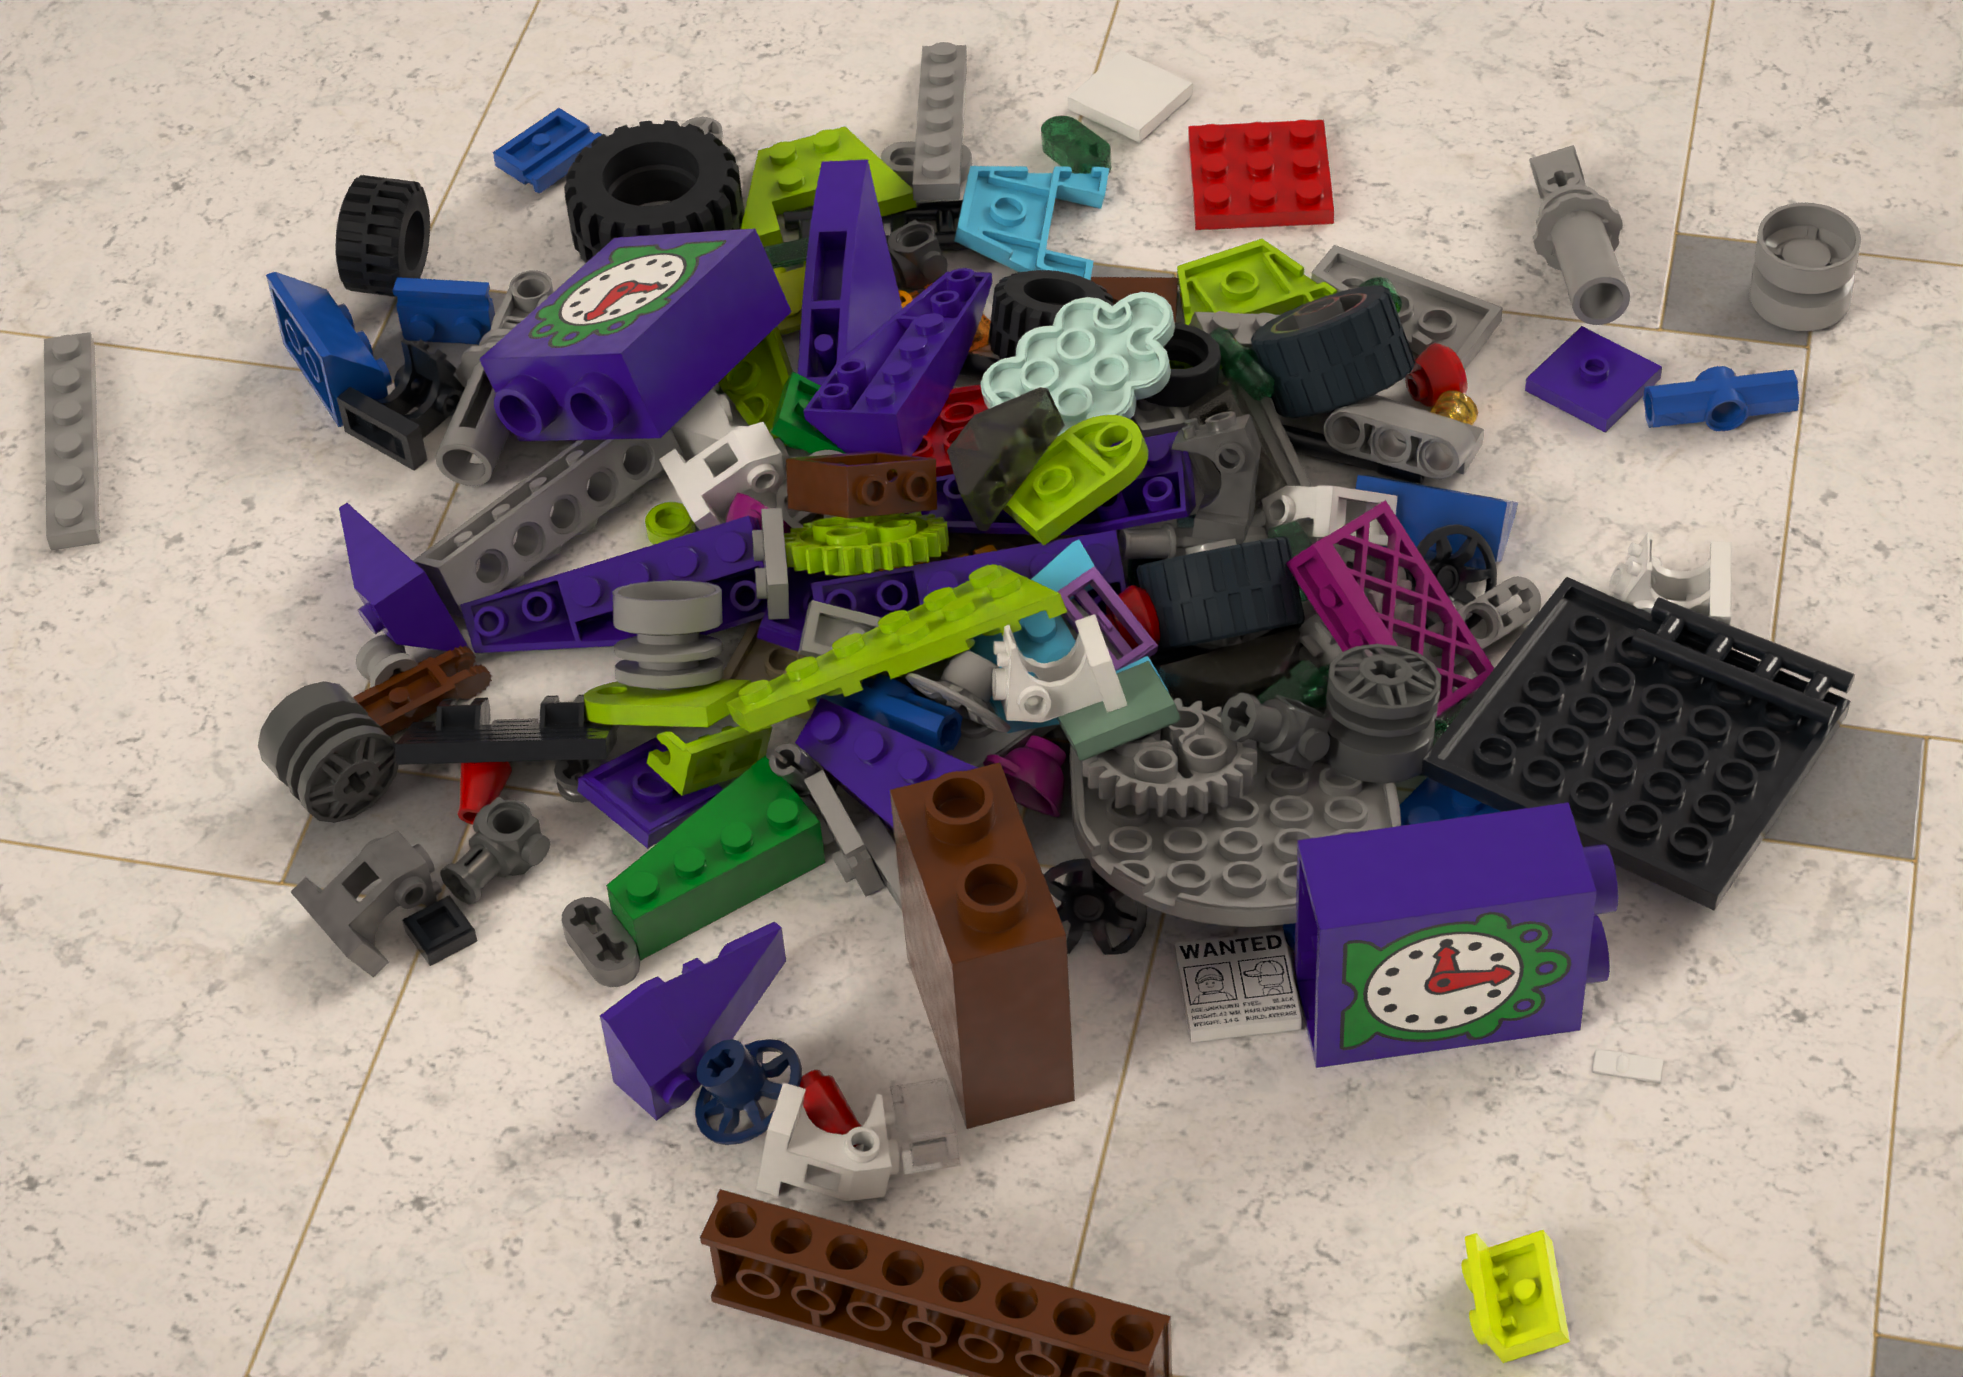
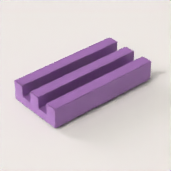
[1057,566,1158,671]

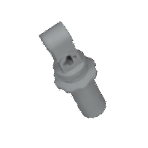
[1529,145,1630,325]
[436,270,553,486]

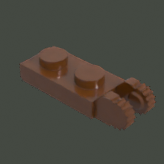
[354,645,492,736]

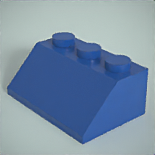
[266,271,392,427]
[1355,475,1518,569]

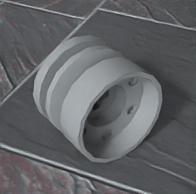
[612,580,724,690]

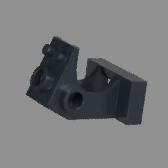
[337,339,465,471]

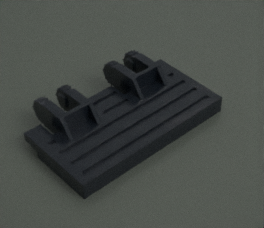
[395,695,620,765]

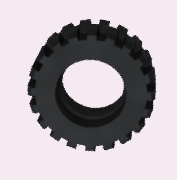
[564,120,744,263]

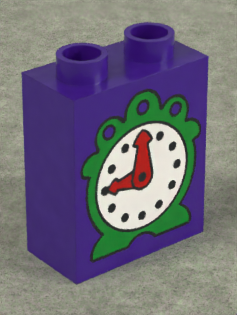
[479,228,792,441]
[1294,802,1618,1068]

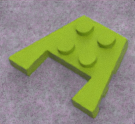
[741,126,917,249]
[1177,238,1337,370]

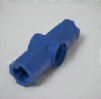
[1643,366,1800,431]
[815,674,963,753]

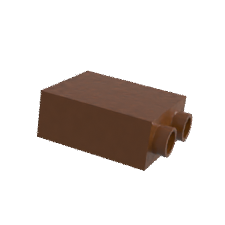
[890,762,1075,1129]

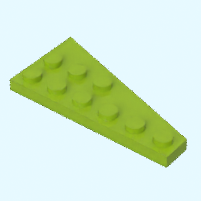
[726,564,1067,733]

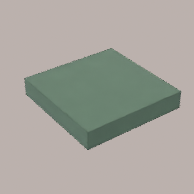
[1056,661,1181,761]

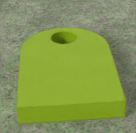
[987,415,1148,546]
[583,679,751,727]

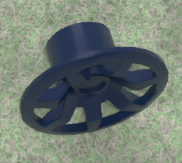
[695,1039,802,1145]

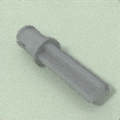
[1117,523,1268,561]

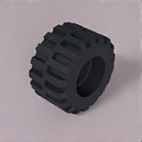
[335,175,430,297]
[988,270,1114,359]

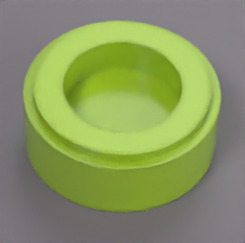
[645,502,696,545]

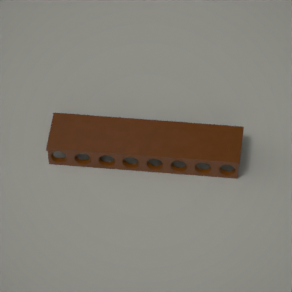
[700,1189,1172,1377]

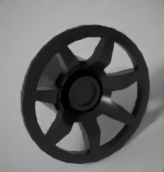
[1404,524,1497,630]
[1043,858,1147,955]

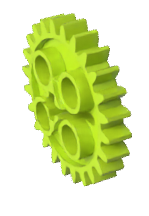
[784,512,949,576]

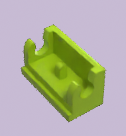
[647,725,773,796]

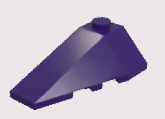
[339,503,469,651]
[600,921,786,1121]

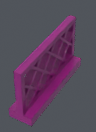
[1286,500,1494,717]

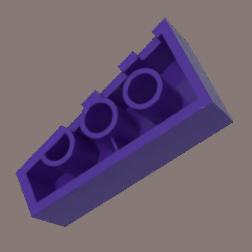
[795,698,1015,832]

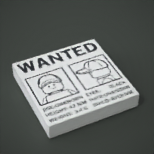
[1175,930,1302,1043]

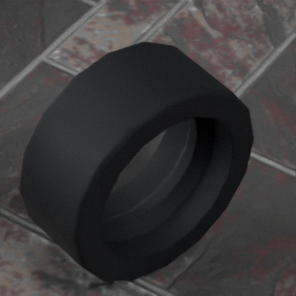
[1144,323,1221,407]

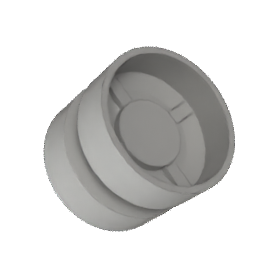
[1749,203,1861,331]

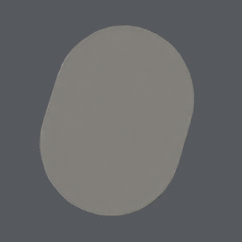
[1070,659,1401,927]

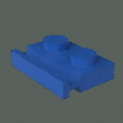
[493,108,602,194]
[393,277,495,345]

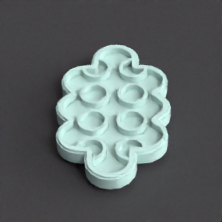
[975,292,1175,465]

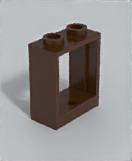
[786,451,937,518]

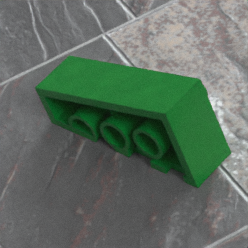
[606,756,825,961]

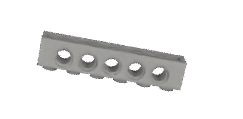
[413,429,683,618]

